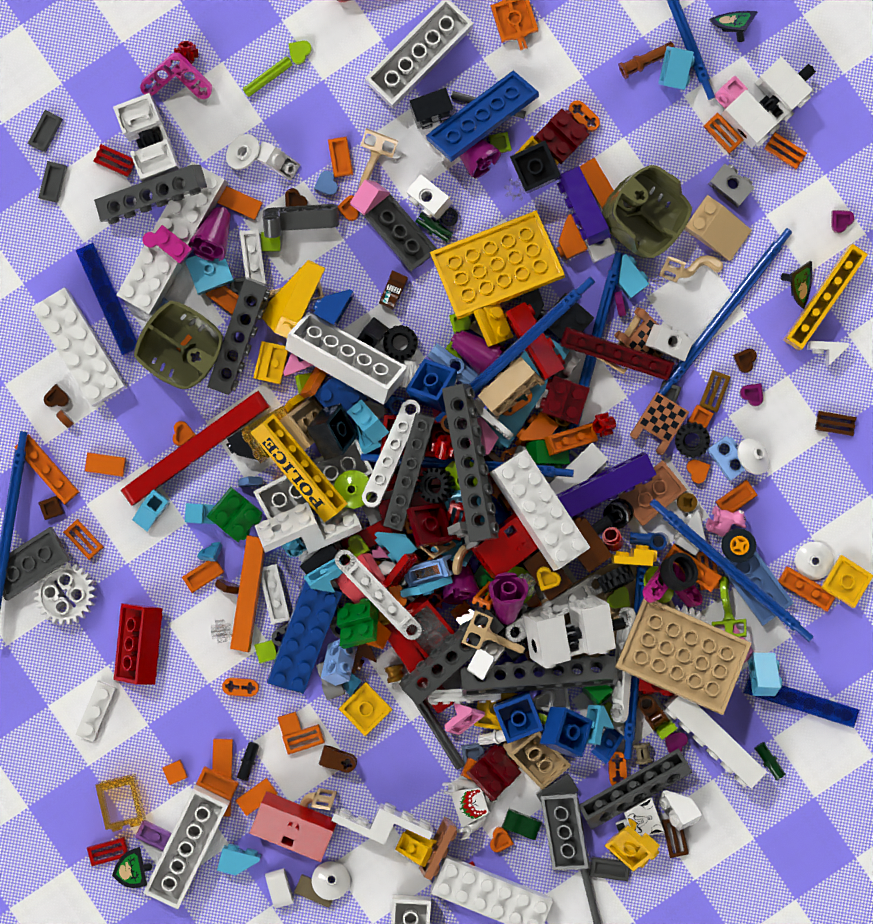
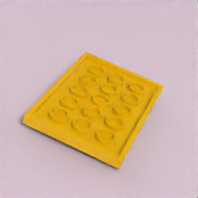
[430,210,565,320]

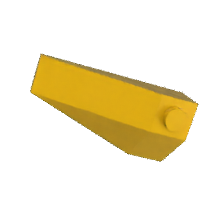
[262,260,325,338]

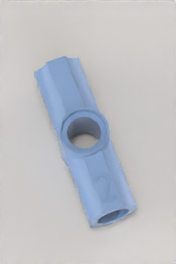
[427,343,479,384]

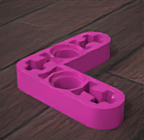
[140,53,212,99]
[643,562,703,608]

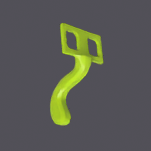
[712,577,747,638]

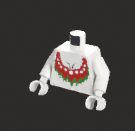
[442,779,498,840]

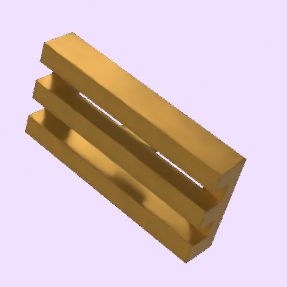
[699,370,731,413]

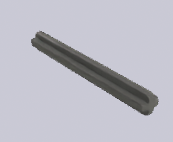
[413,700,465,770]

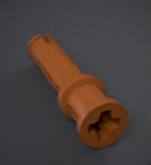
[618,41,675,79]

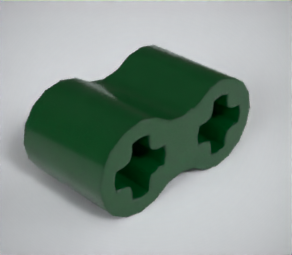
[502,809,542,840]

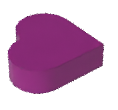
[831,210,854,233]
[614,291,627,317]
[739,383,763,406]
[665,732,688,753]

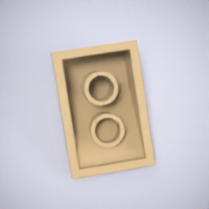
[684,195,752,262]
[279,396,324,450]
[502,731,571,790]

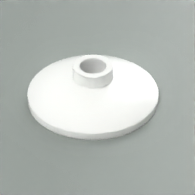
[226,134,260,170]
[737,439,769,475]
[795,542,833,580]
[312,861,350,900]

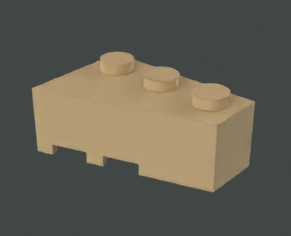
[478,356,545,417]

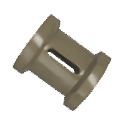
[633,742,653,765]

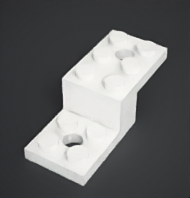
[255,502,363,554]
[331,802,433,845]

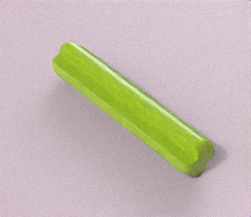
[243,56,293,97]

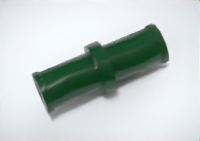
[415,212,453,243]
[754,742,786,781]

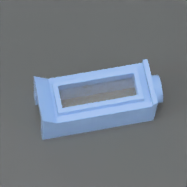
[404,554,453,587]

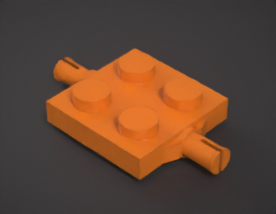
[490,0,538,50]

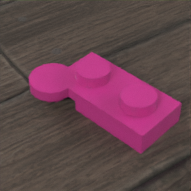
[142,225,193,264]

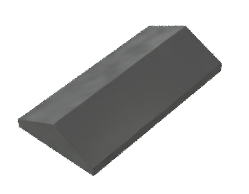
[361,194,437,271]
[540,791,590,870]

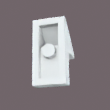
[807,341,849,366]
[467,640,505,680]

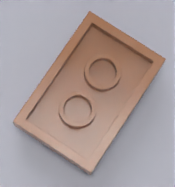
[618,460,687,526]
[419,816,457,880]

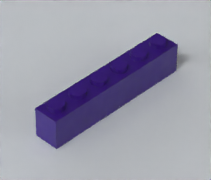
[556,452,657,518]

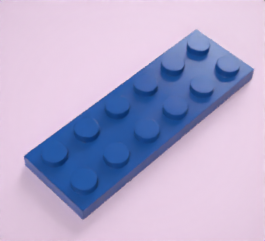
[426,70,539,162]
[267,580,342,694]

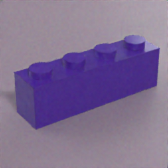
[557,166,610,246]

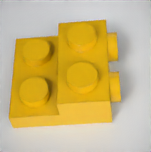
[611,545,657,566]
[605,825,660,871]

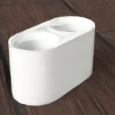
[265,868,294,909]

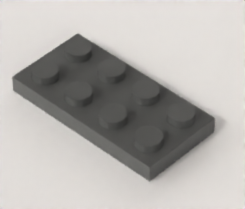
[3,527,71,600]

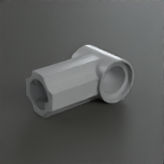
[316,662,345,701]

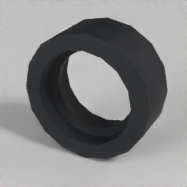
[660,553,698,591]

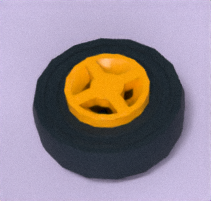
[721,528,756,563]

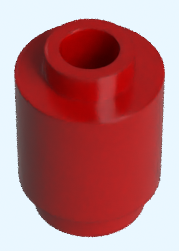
[602,527,624,551]

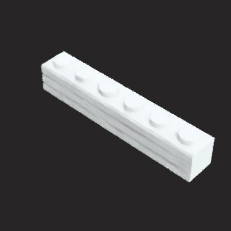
[427,689,501,705]

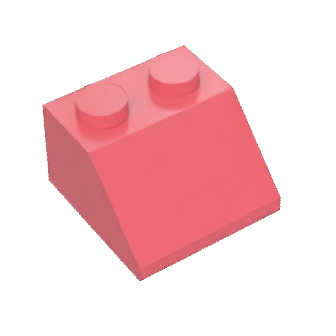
[334,553,387,604]

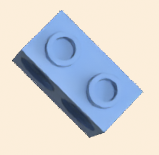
[707,436,746,480]
[321,639,357,686]

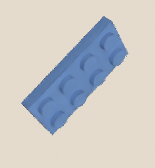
[721,551,794,626]

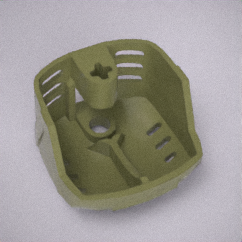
[602,165,692,258]
[134,301,223,389]

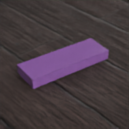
[135,819,172,851]

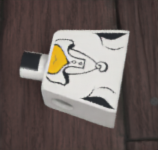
[615,797,664,836]

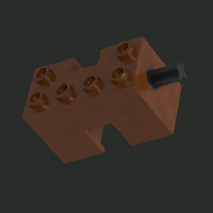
[521,515,613,601]

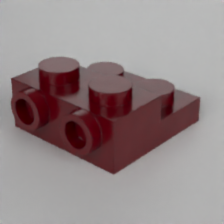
[534,108,590,164]
[539,376,590,425]
[406,503,453,547]
[466,744,522,801]

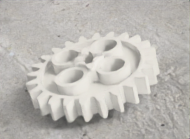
[34,563,97,625]

